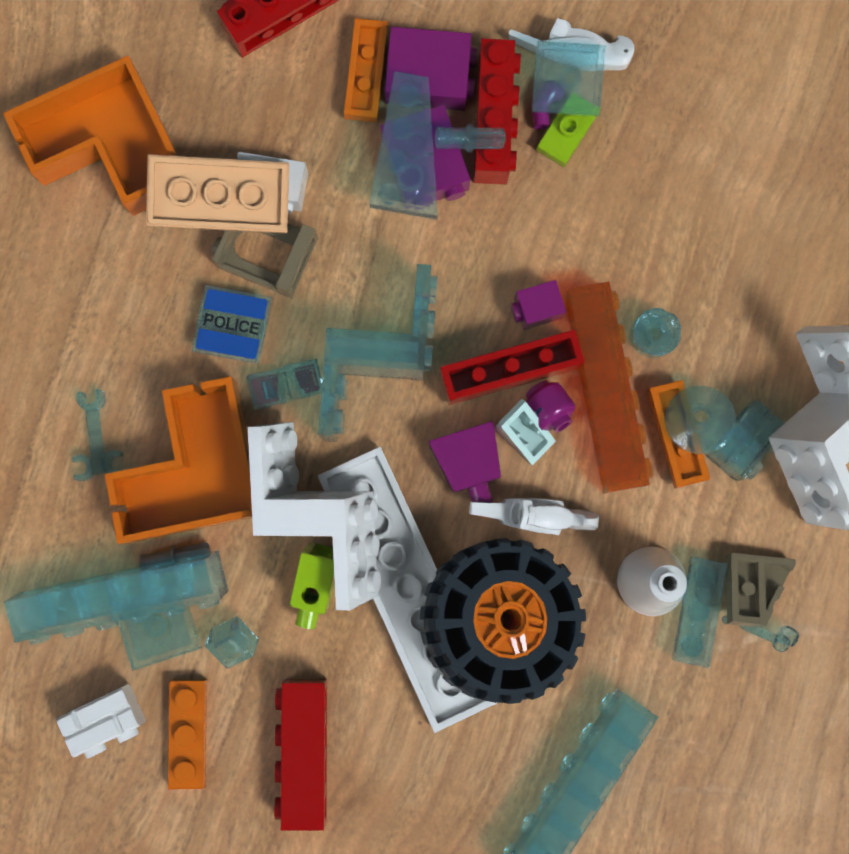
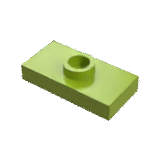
[536,92,601,168]

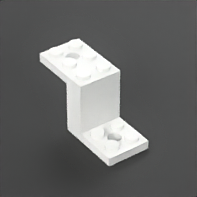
[768,325,849,530]
[248,422,381,611]

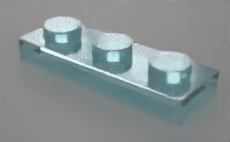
[672,557,728,668]

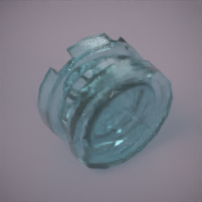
[630,308,682,358]

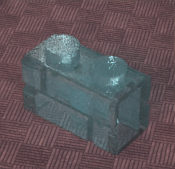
[705,400,785,481]

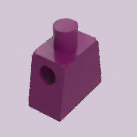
[429,421,501,503]

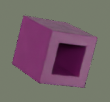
[510,280,566,330]

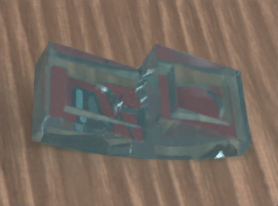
[246,359,325,410]

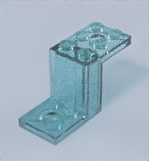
[318,264,438,442]

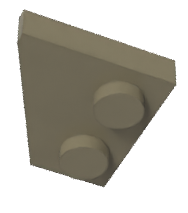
[726,552,796,628]

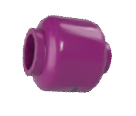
[525,380,575,433]

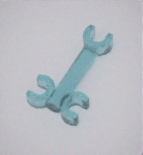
[72,389,125,482]

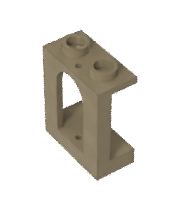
[211,223,318,299]

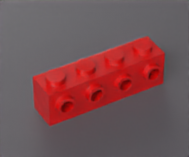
[217,0,339,58]
[473,38,521,185]

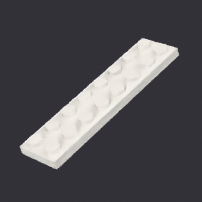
[317,447,497,733]

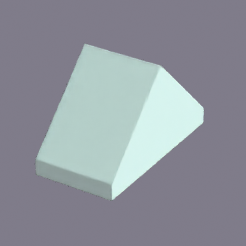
[494,399,556,465]

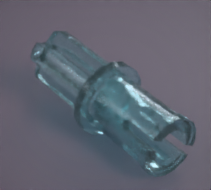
[435,124,506,152]

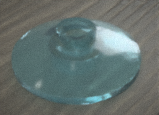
[665,386,736,454]

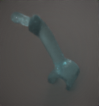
[722,615,799,652]

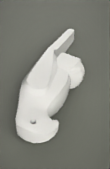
[508,18,635,72]
[469,498,599,535]

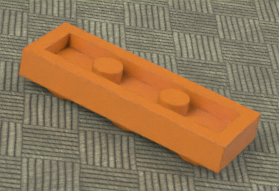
[344,18,388,123]
[647,380,711,489]
[168,679,207,790]

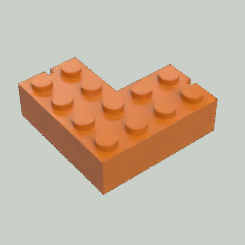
[3,55,179,216]
[105,376,252,544]

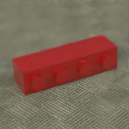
[439,329,585,405]
[274,679,327,831]

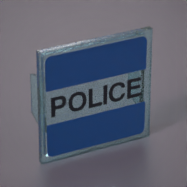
[191,285,272,364]

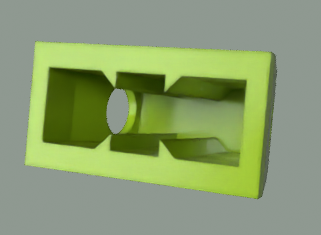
[290,542,335,629]

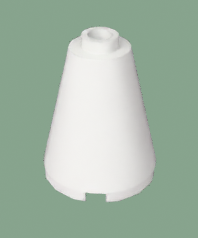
[616,547,687,616]

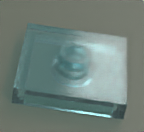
[531,41,606,117]
[113,581,202,671]

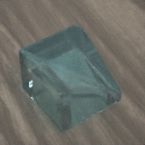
[205,616,258,669]

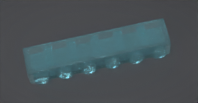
[4,550,229,645]
[502,689,659,854]

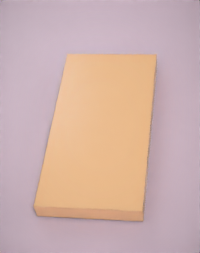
[146,155,289,234]

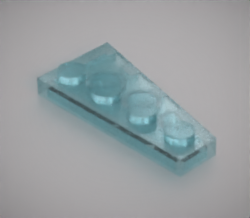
[369,71,438,220]

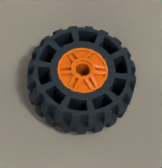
[420,538,586,704]

